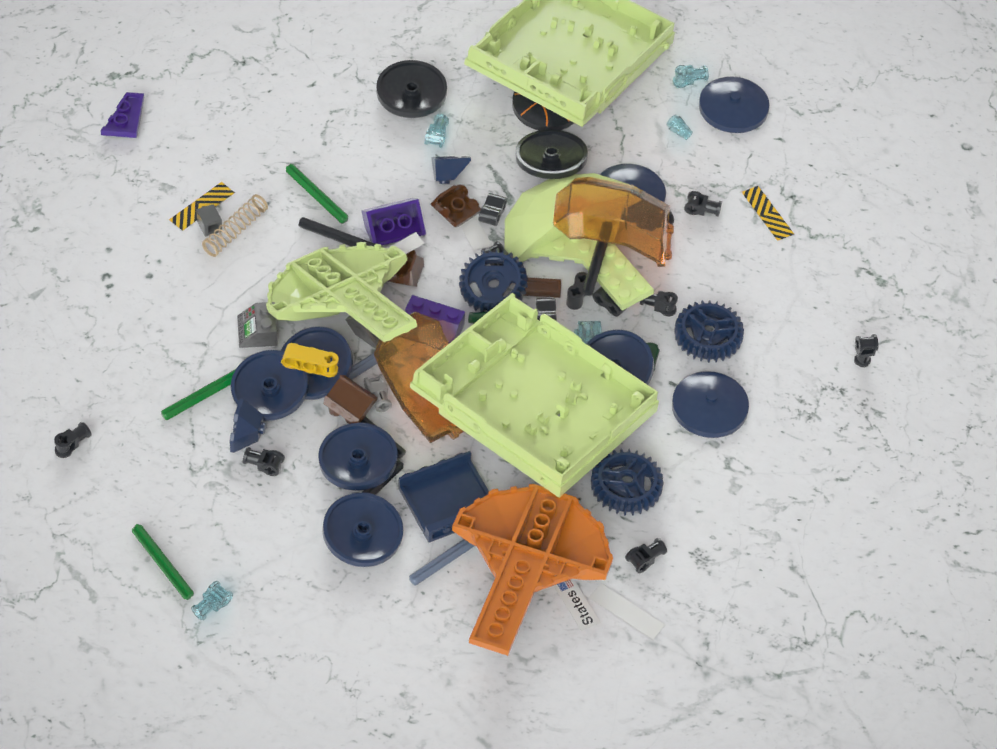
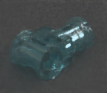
[672,65,709,88]
[424,114,449,148]
[191,581,233,621]

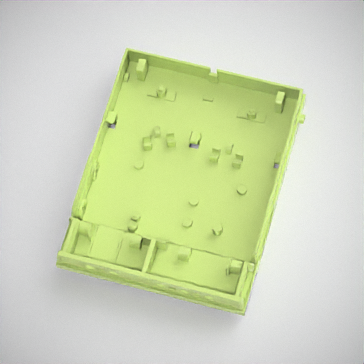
[464,0,675,127]
[410,293,659,498]

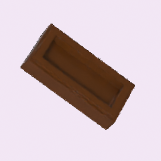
[523,277,561,298]

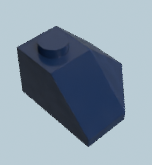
[432,156,471,184]
[229,398,266,453]

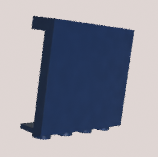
[398,451,489,543]

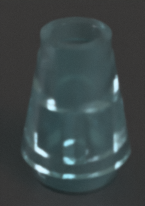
[666,114,693,140]

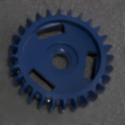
[459,248,528,312]
[674,300,744,363]
[591,448,664,516]

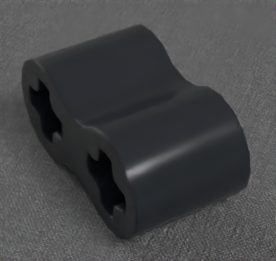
[478,193,507,226]
[566,272,587,310]
[592,286,627,317]
[536,298,557,321]

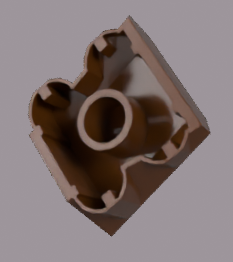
[430,185,481,228]
[388,250,424,287]
[323,375,378,424]

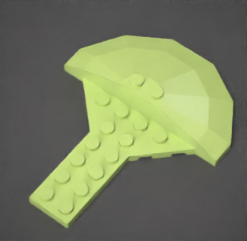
[504,173,654,310]
[266,242,417,342]

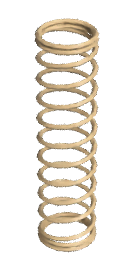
[202,194,268,257]

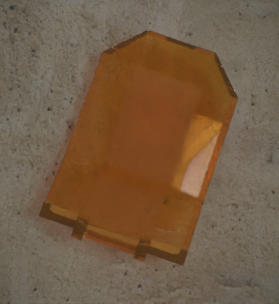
[553,177,674,267]
[374,312,465,443]

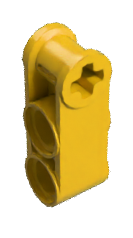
[281,343,339,377]

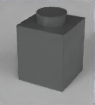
[196,204,222,237]

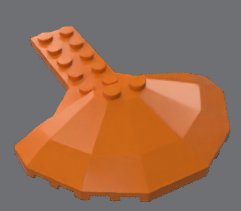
[452,484,613,656]

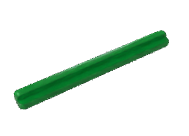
[286,163,348,224]
[161,369,236,420]
[132,524,194,600]

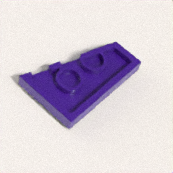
[100,92,144,138]

